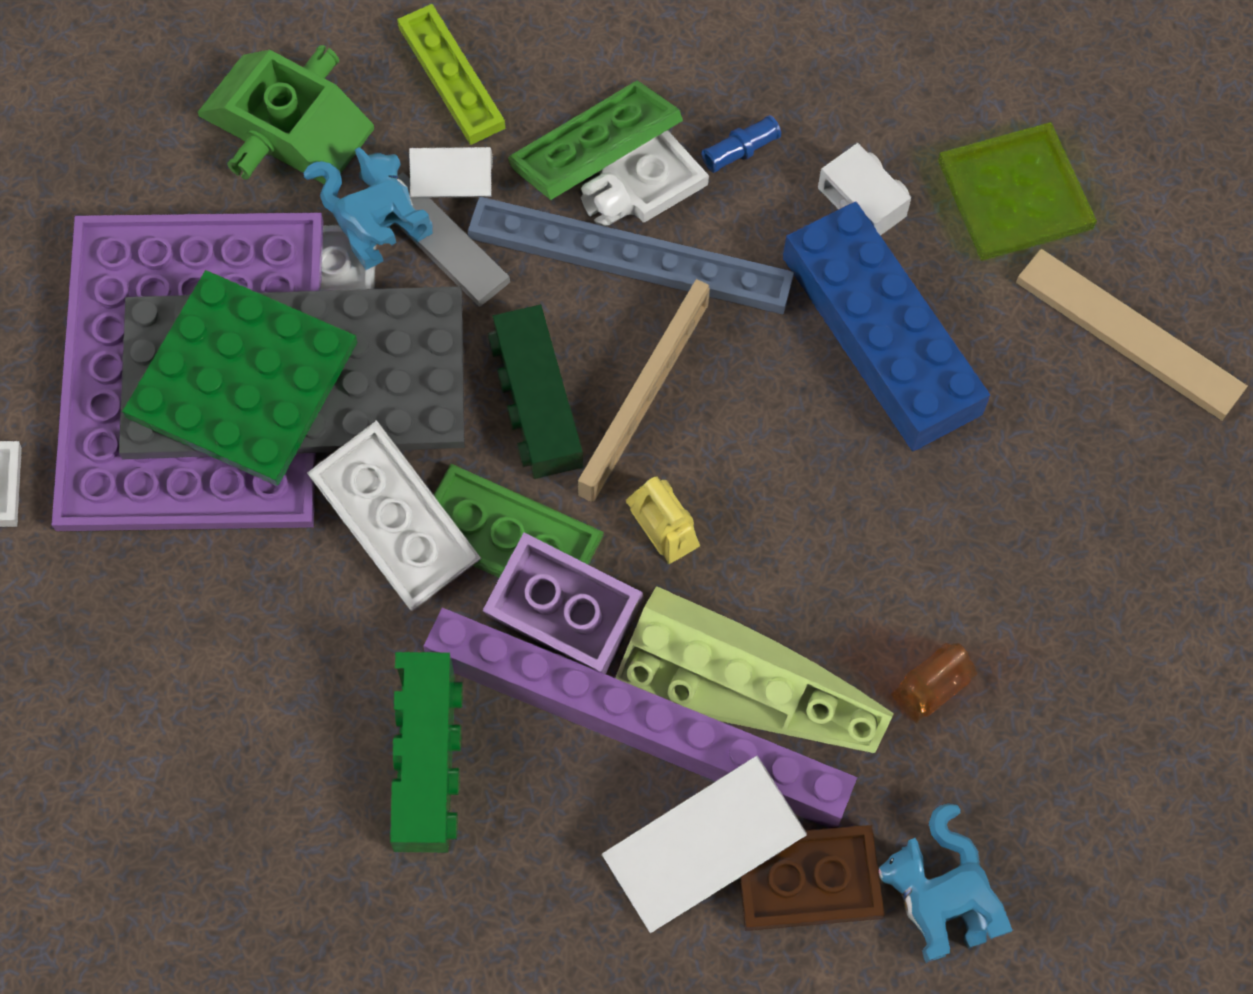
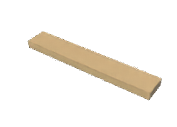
[1016,249,1248,421]
[578,279,710,502]

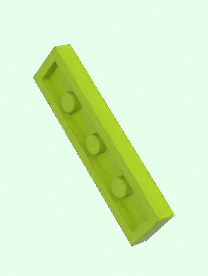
[397,4,505,145]

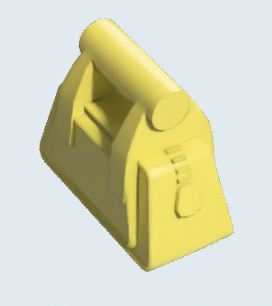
[626,477,700,564]

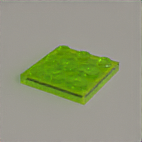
[938,122,1097,261]

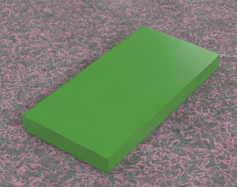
[508,81,683,200]
[434,464,604,578]

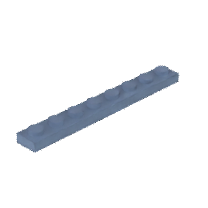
[468,196,794,314]

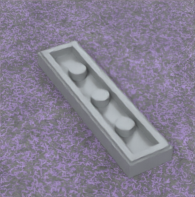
[395,172,510,307]

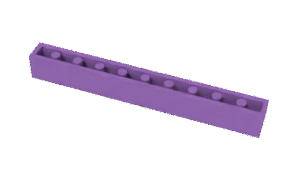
[423,608,857,828]

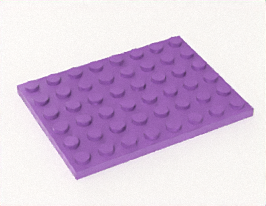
[52,213,323,531]

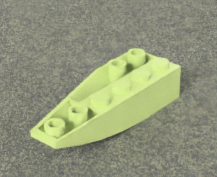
[615,586,893,753]

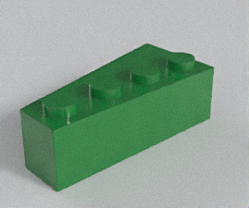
[390,652,463,853]

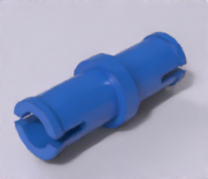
[702,115,781,173]

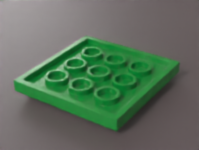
[122,270,358,486]

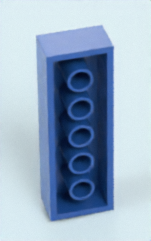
[783,201,990,452]

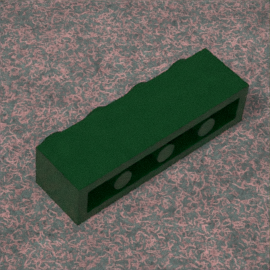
[487,304,583,479]

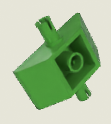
[198,45,375,184]

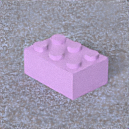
[482,533,644,674]

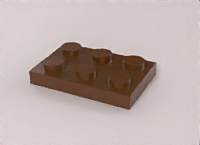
[739,825,884,931]

